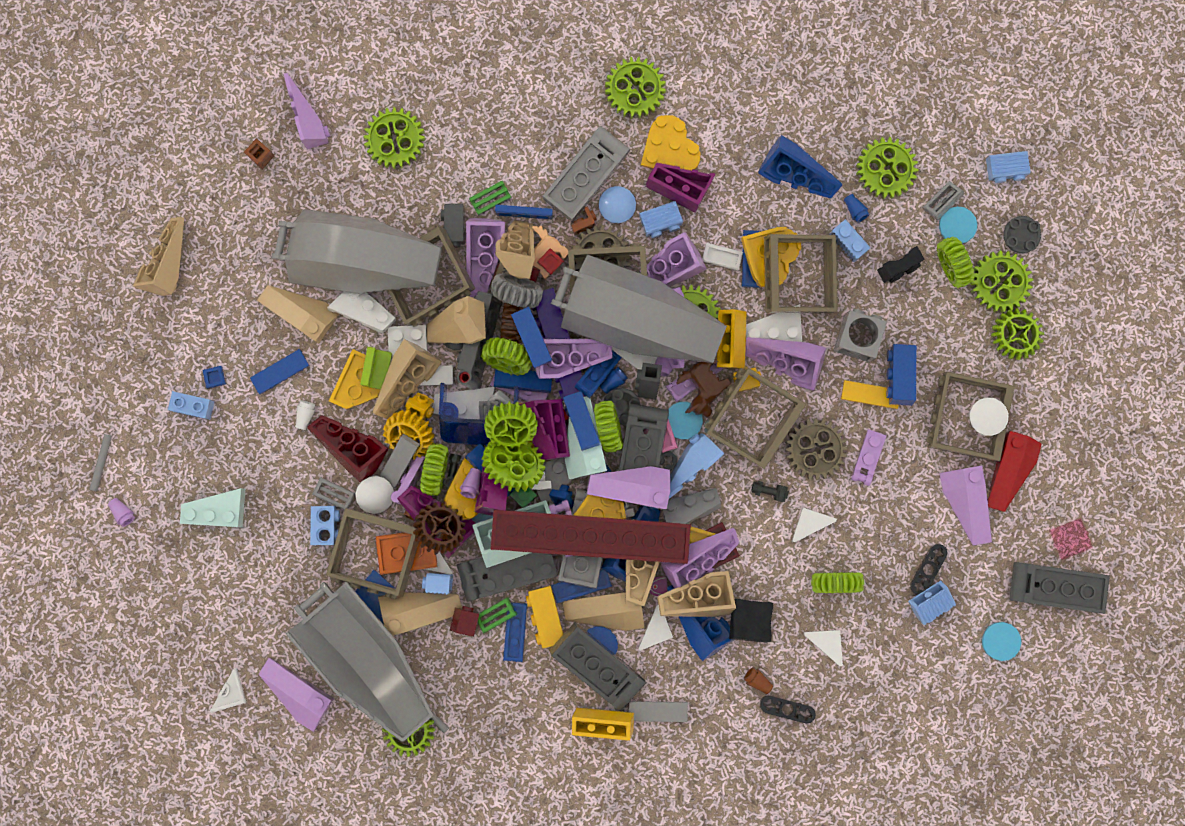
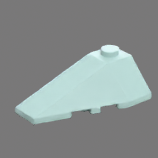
[565,396,607,480]

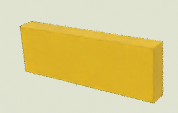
[841,380,899,409]

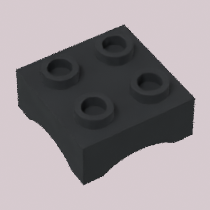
[877,246,924,284]
[729,599,773,643]

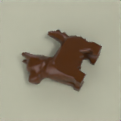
[676,357,731,418]

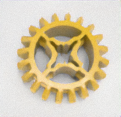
[382,409,435,460]

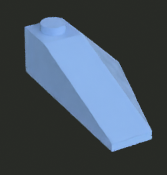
[669,433,724,499]

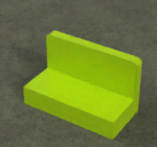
[360,346,392,389]

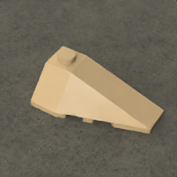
[133,217,184,296]
[495,220,535,279]
[257,285,340,344]
[373,339,442,419]

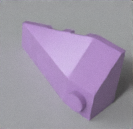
[466,218,505,297]
[745,337,826,390]
[587,466,670,510]
[939,466,992,545]

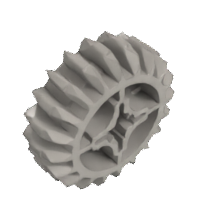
[491,273,543,308]

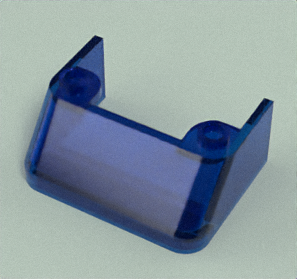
[439,383,520,445]

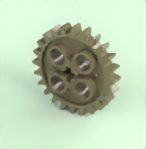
[572,225,632,271]
[785,418,848,480]

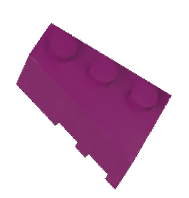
[645,163,716,213]
[519,399,570,461]
[474,467,508,516]

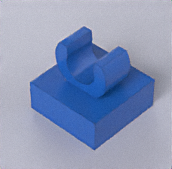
[549,484,574,509]

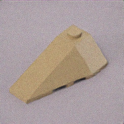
[426,296,486,344]
[626,519,660,606]
[657,571,736,617]
[378,592,462,636]
[563,592,645,631]

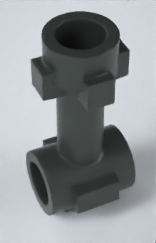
[443,453,462,489]
[751,481,789,502]

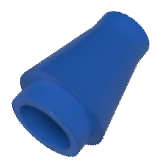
[844,194,870,223]
[600,367,628,394]

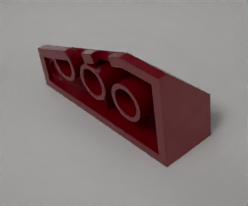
[307,415,388,483]

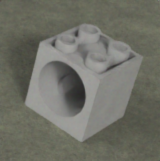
[833,309,887,363]

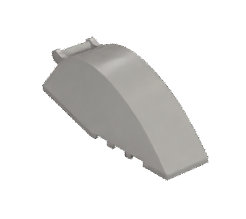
[271,209,442,294]
[551,255,727,363]
[286,581,433,742]

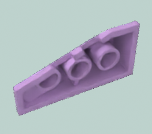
[284,73,331,149]
[639,232,707,287]
[535,339,612,379]
[660,528,739,588]
[259,658,335,732]

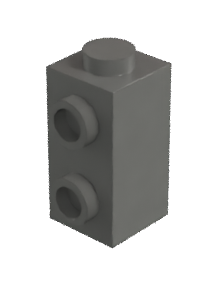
[441,204,465,248]
[635,363,662,400]

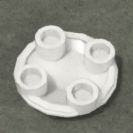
[969,398,1008,436]
[355,475,394,514]

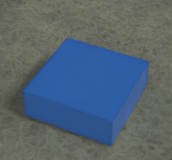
[202,366,226,389]

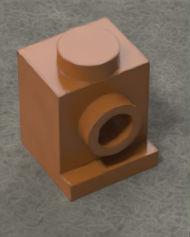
[244,138,275,170]

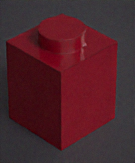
[450,606,479,637]

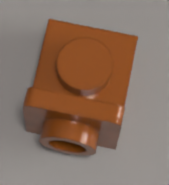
[571,206,597,236]

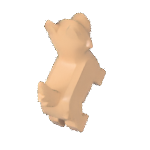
[532,226,568,280]

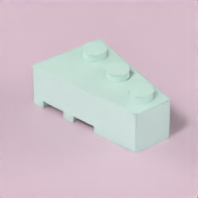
[180,488,246,527]

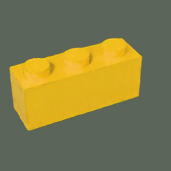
[717,309,747,369]
[526,585,564,649]
[572,707,634,741]

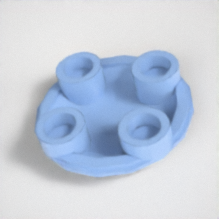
[599,186,636,223]

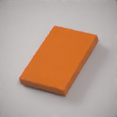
[375,533,438,575]

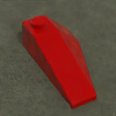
[987,431,1042,512]

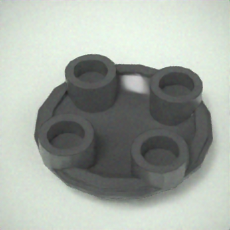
[1003,216,1041,253]
[604,388,640,426]

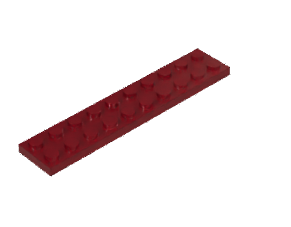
[490,510,691,564]

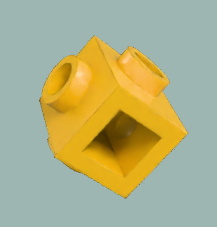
[405,392,435,421]

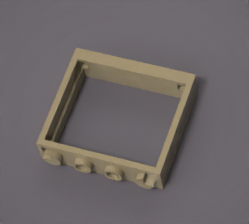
[388,227,475,327]
[764,234,839,313]
[568,243,647,295]
[704,366,806,469]
[926,372,1015,462]
[326,508,419,599]

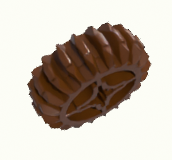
[500,303,524,344]
[413,502,466,555]

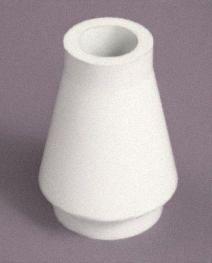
[295,400,316,430]

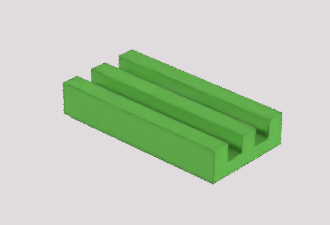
[469,181,512,216]
[478,598,518,633]

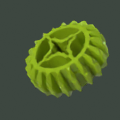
[937,237,975,288]
[991,308,1044,360]
[481,337,532,376]
[484,401,538,450]
[594,401,623,453]
[420,443,449,496]
[811,572,864,593]
[382,720,435,757]

